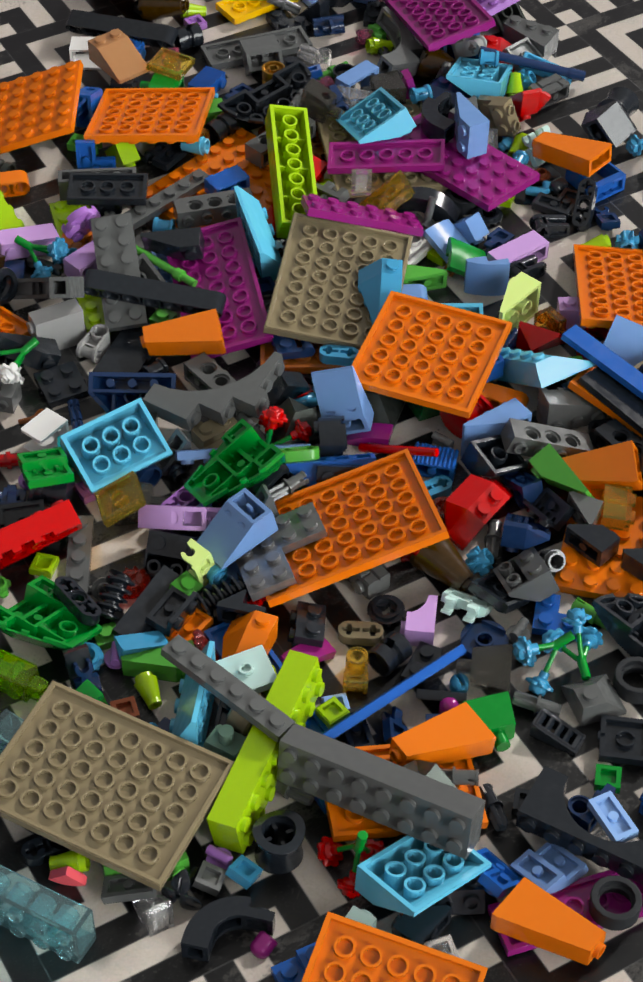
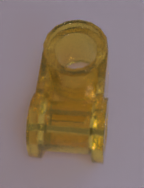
[343,646,369,694]

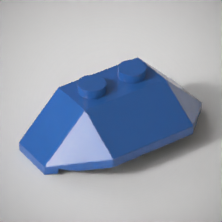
[285,453,376,487]

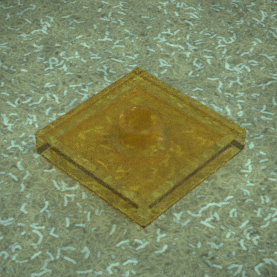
[146,47,195,81]
[94,471,147,528]

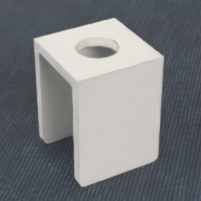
[69,36,102,70]
[21,408,69,452]

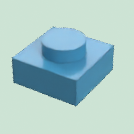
[225,855,263,890]

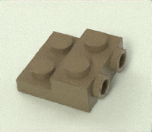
[477,95,521,137]
[191,417,238,449]

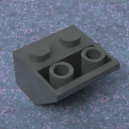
[239,35,284,76]
[492,546,560,602]

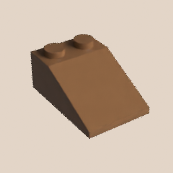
[88,28,150,84]

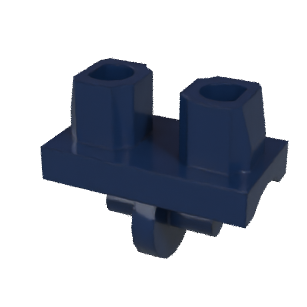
[312,14,345,37]

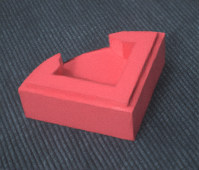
[48,866,87,886]

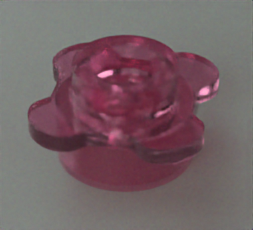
[355,29,373,45]

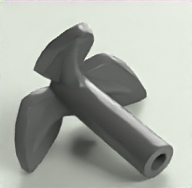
[413,196,443,229]

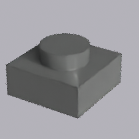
[192,860,227,897]

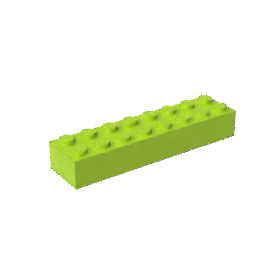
[265,104,317,239]
[206,650,325,854]

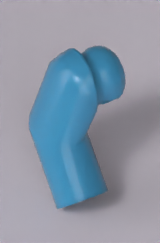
[498,136,514,152]
[525,180,551,196]
[294,392,318,408]

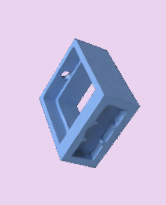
[335,60,379,103]

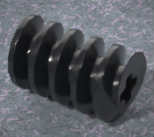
[95,569,136,622]
[197,572,249,618]

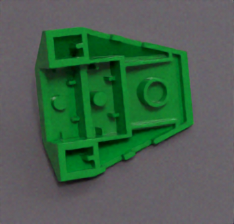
[184,418,286,507]
[0,575,102,650]

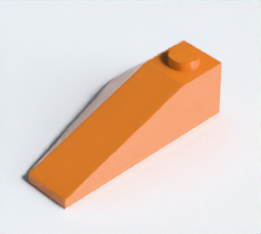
[222,610,278,659]

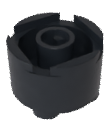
[313,416,348,457]

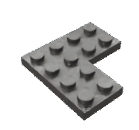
[236,502,328,602]

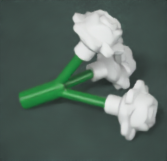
[0,337,40,385]

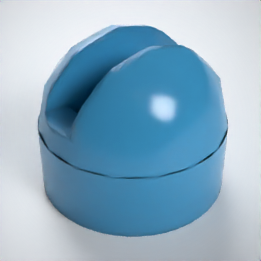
[449,673,469,692]

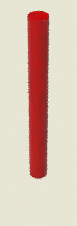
[358,443,439,457]

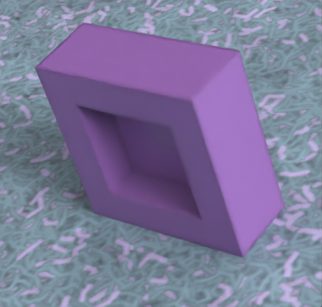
[184,14,207,30]
[74,481,105,505]

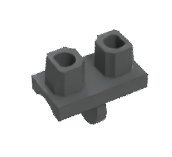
[316,181,350,203]

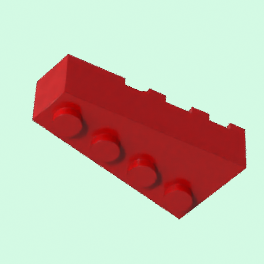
[0,499,82,570]

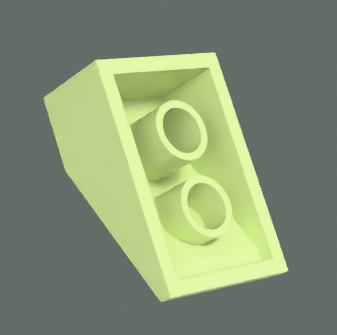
[499,271,541,334]

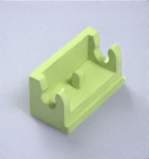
[181,538,215,588]

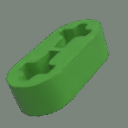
[280,446,320,463]

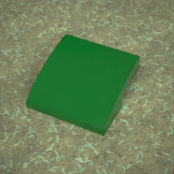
[445,237,486,277]
[17,447,74,489]

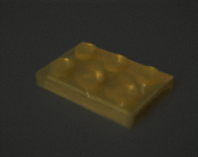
[359,170,415,210]

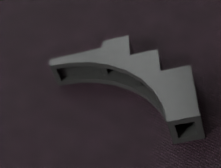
[376,6,424,81]
[13,276,85,299]
[142,351,285,431]

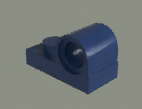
[500,470,543,509]
[567,783,616,833]

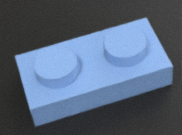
[587,791,639,842]

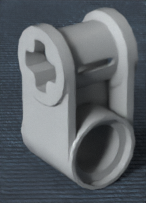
[451,35,487,60]
[76,324,111,364]

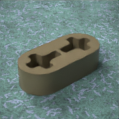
[338,621,384,646]

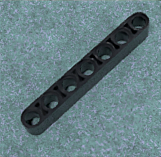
[65,9,178,49]
[84,269,227,318]

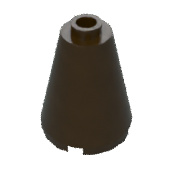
[138,0,189,21]
[417,48,457,80]
[409,538,474,592]

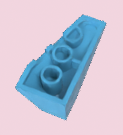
[358,258,403,325]

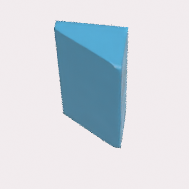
[114,631,168,659]

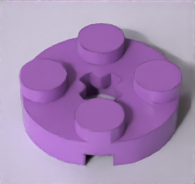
[61,206,101,242]

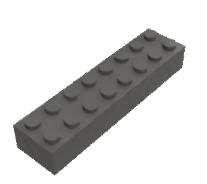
[277,723,486,859]

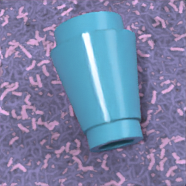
[180,136,210,156]

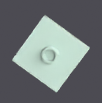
[215,645,277,693]

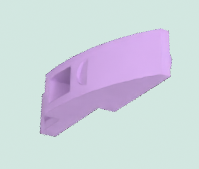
[138,505,221,531]

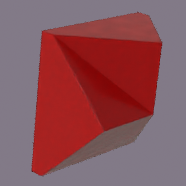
[516,321,565,353]

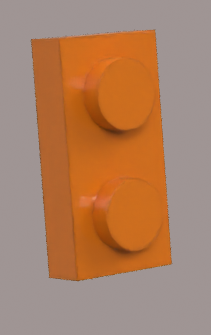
[165,608,214,643]

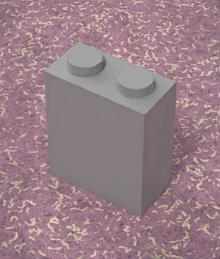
[26,298,86,350]

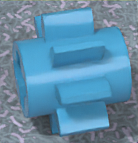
[518,69,537,91]
[615,230,640,249]
[465,546,494,577]

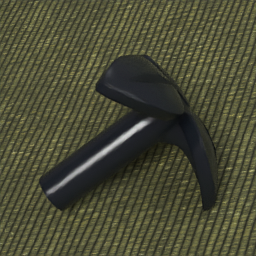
[160,866,203,911]

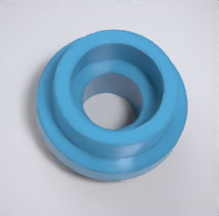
[206,564,228,586]

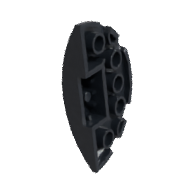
[217,59,314,124]
[592,593,643,657]

